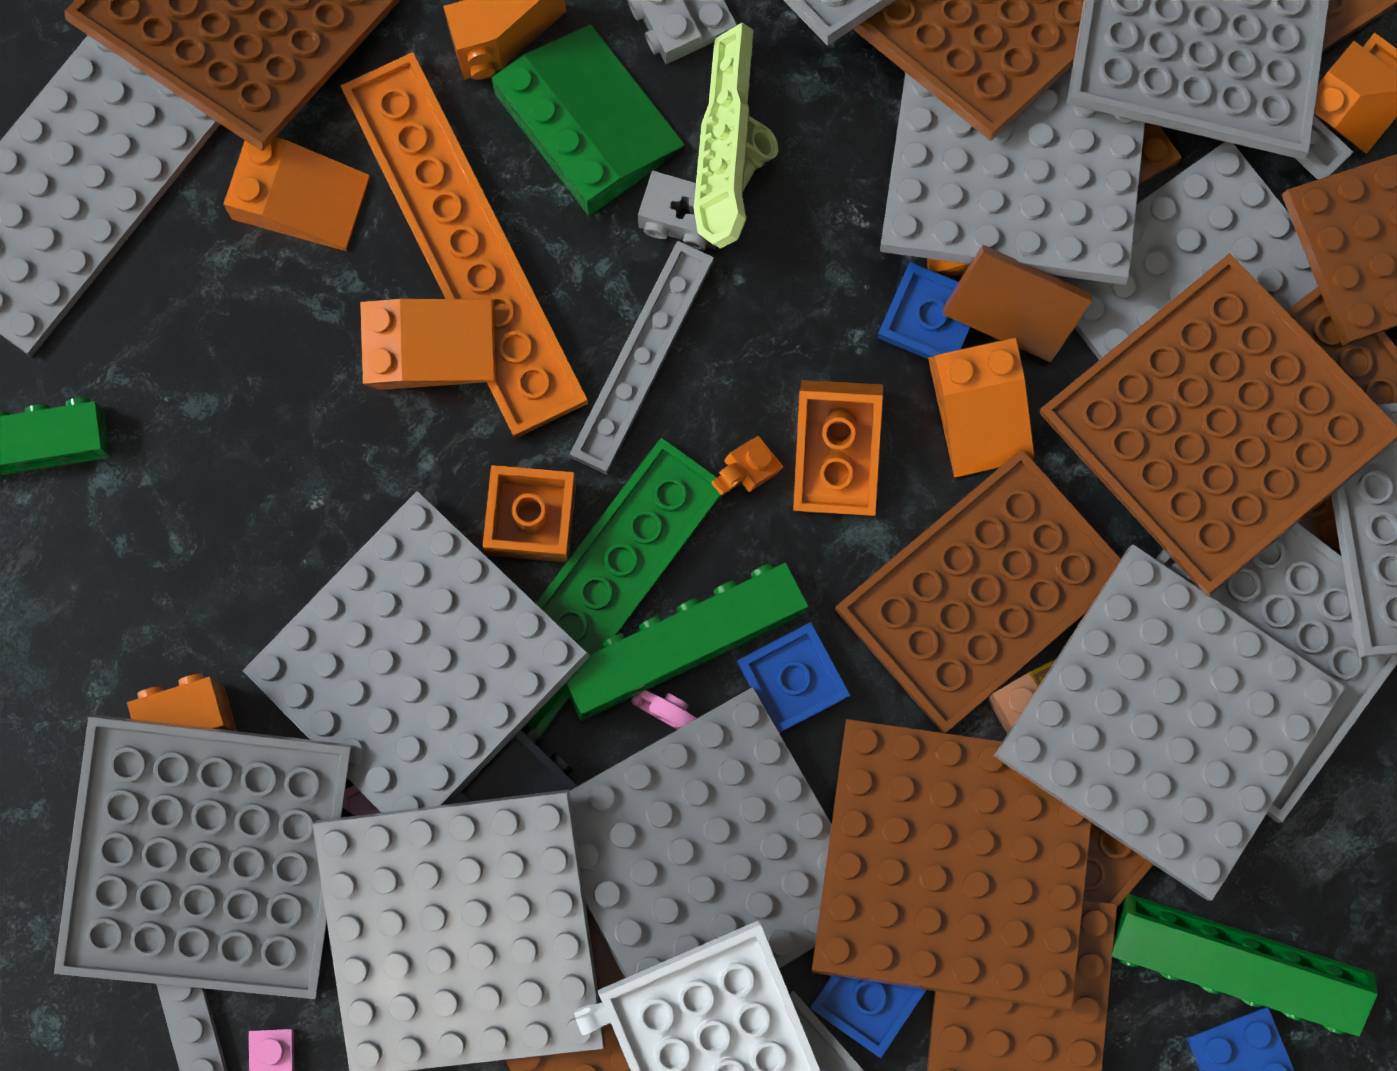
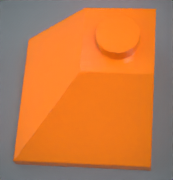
[1314,41,1397,154]

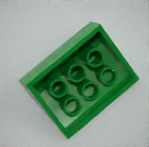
[491,24,685,216]

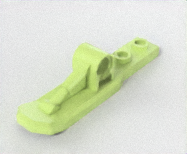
[694,23,778,248]

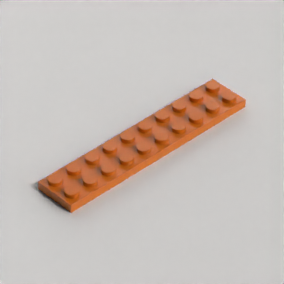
[341,52,588,439]

